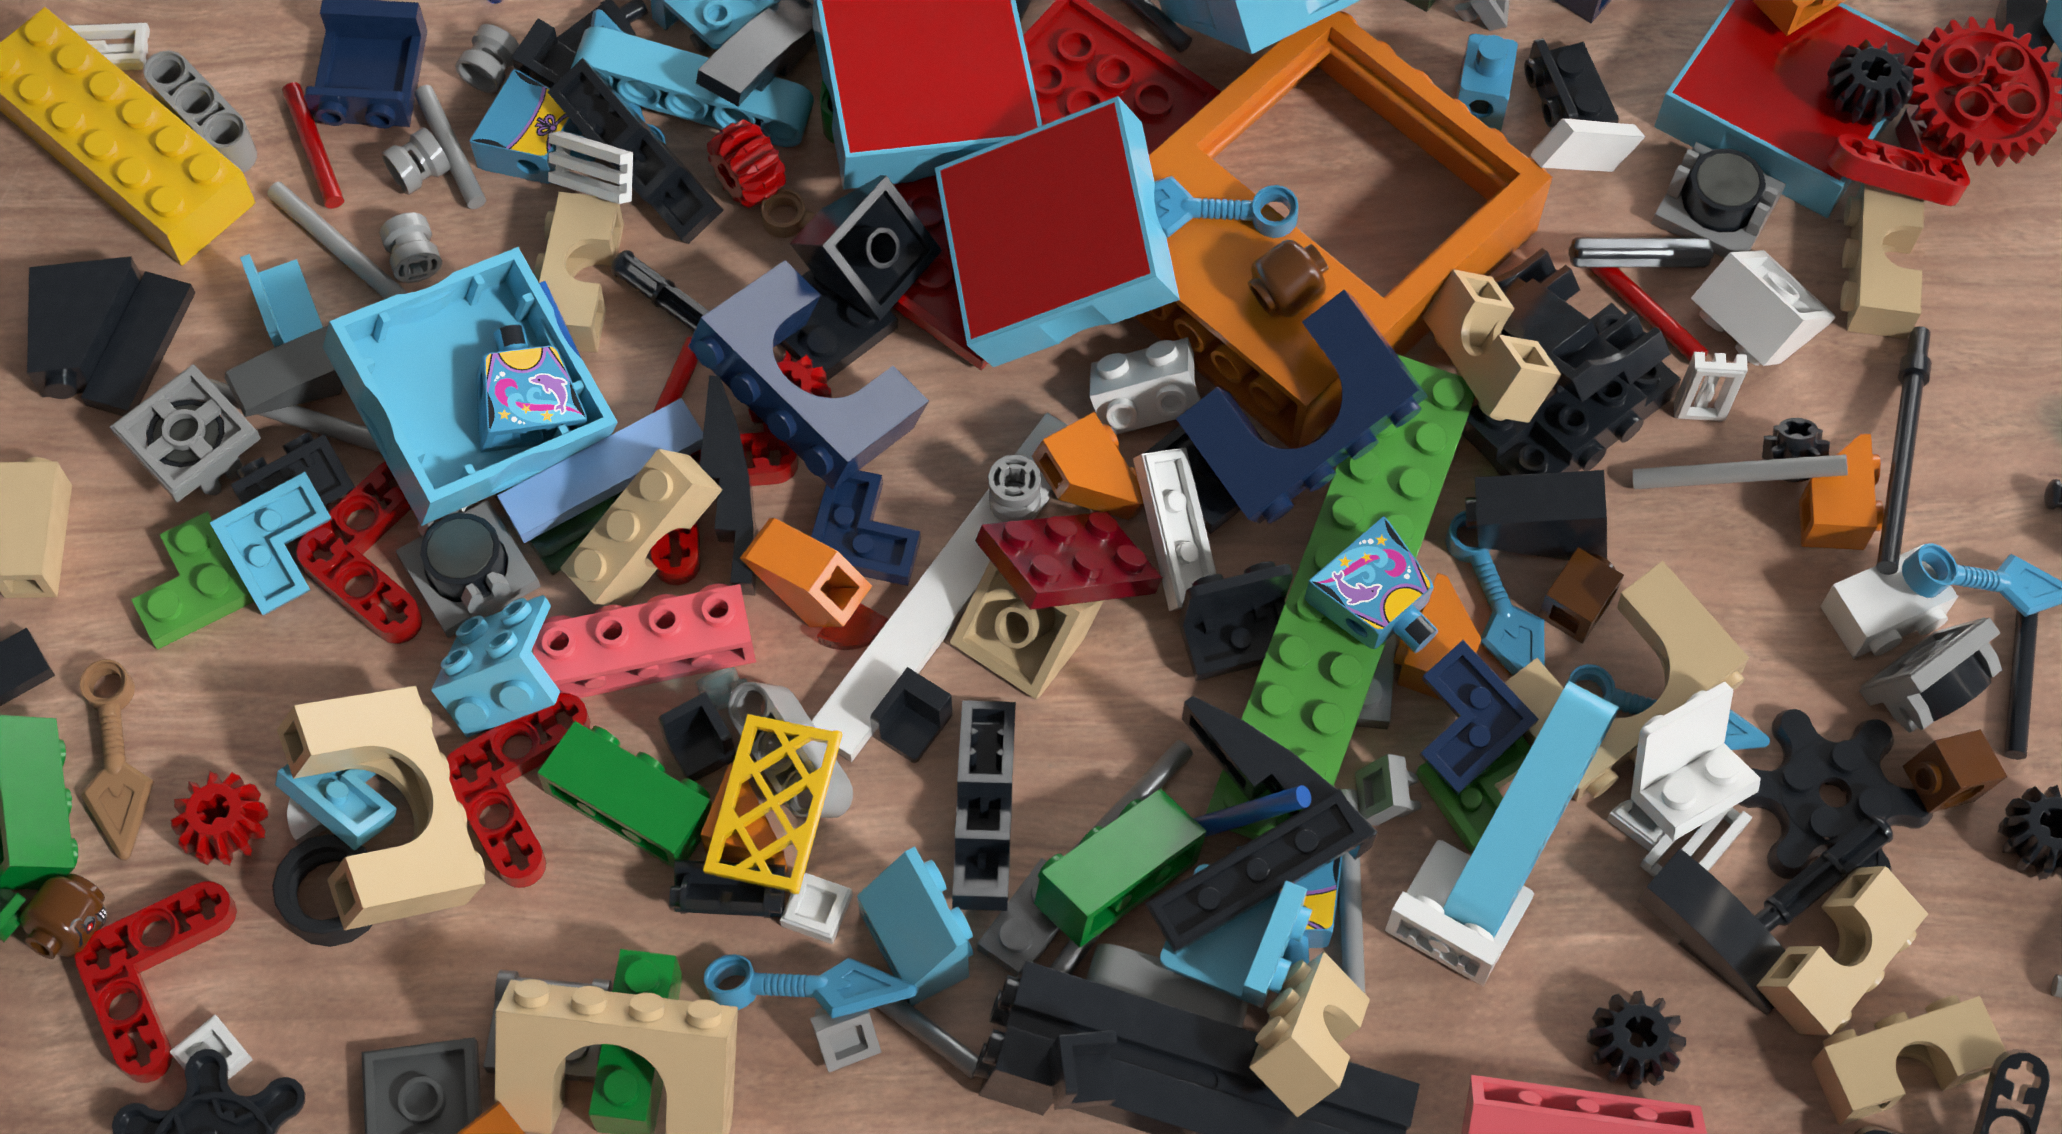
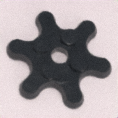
[1738,709,1934,879]
[112,1049,306,1134]

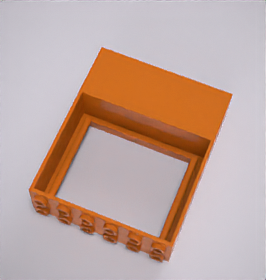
[1134,11,1553,449]

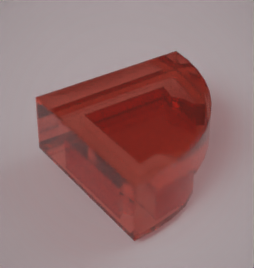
[817,603,889,650]

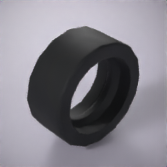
[272,834,373,947]

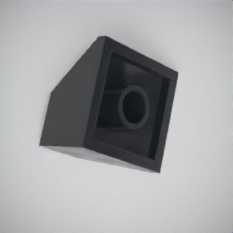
[789,175,942,320]

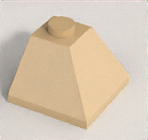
[950,561,1104,699]

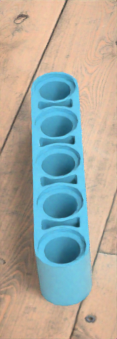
[571,26,814,147]
[1443,681,1619,938]

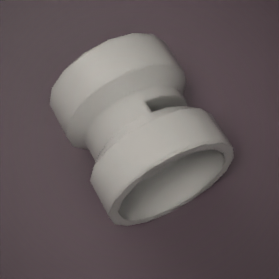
[455,24,520,93]
[381,127,451,195]
[379,213,442,283]
[988,455,1041,522]

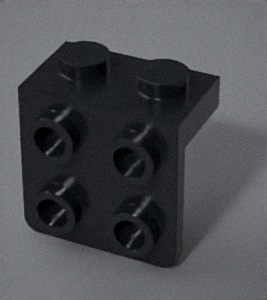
[1178,561,1293,681]

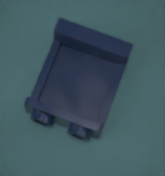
[304,0,428,129]

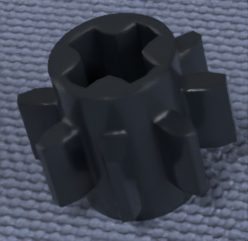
[1762,418,1830,482]

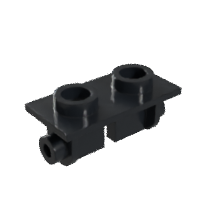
[669,860,785,918]

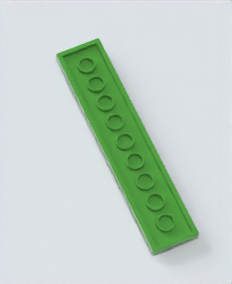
[1206,354,1475,839]

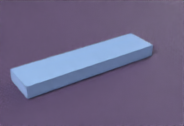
[497,398,703,543]

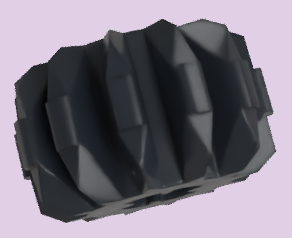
[1826,39,1914,127]
[1998,785,2062,880]
[1587,990,1686,1090]

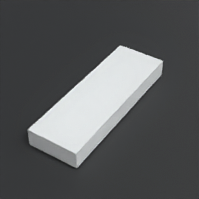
[1531,119,1645,172]
[1133,447,1216,611]

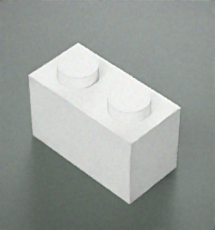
[1820,544,1958,659]

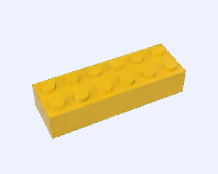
[0,7,256,266]

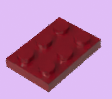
[975,512,1163,610]

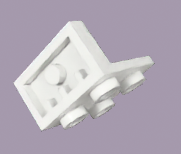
[1631,682,1761,841]
[1385,840,1534,986]

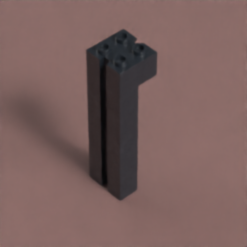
[974,961,1420,1134]

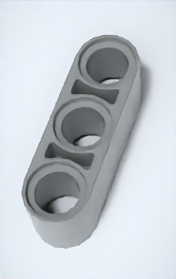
[143,50,257,173]
[728,682,853,818]
[1086,944,1249,1028]

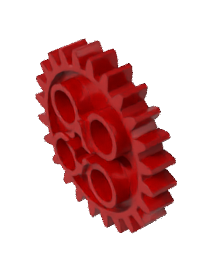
[1906,16,2062,167]

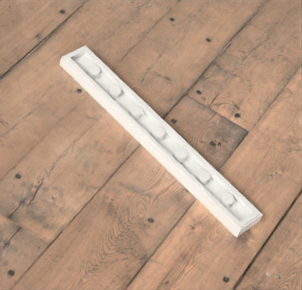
[812,413,1069,762]

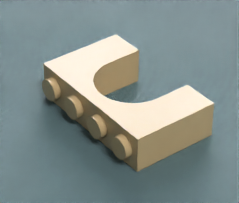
[0,457,72,598]
[1504,561,1749,802]
[277,686,486,930]
[495,979,738,1134]

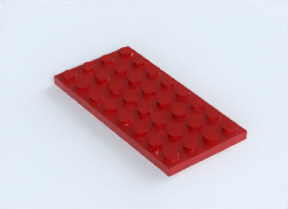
[893,0,1222,371]

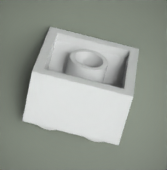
[1691,250,1836,366]

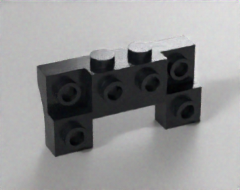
[1493,248,1671,402]
[1462,303,1681,476]

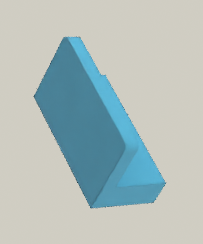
[240,254,323,347]

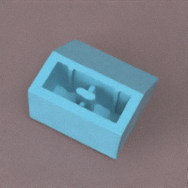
[857,847,974,1006]

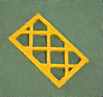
[703,714,843,894]

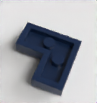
[811,470,921,586]
[1420,640,1539,795]

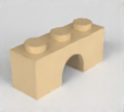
[1840,183,1924,339]
[535,192,624,353]
[1422,269,1561,423]
[560,449,723,607]
[1756,866,1928,1035]
[1249,952,1370,1117]
[1811,995,2006,1126]

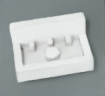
[1090,337,1201,435]

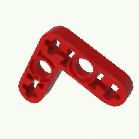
[1827,105,1970,206]
[651,432,799,585]
[296,461,423,644]
[446,693,591,888]
[75,881,237,1083]

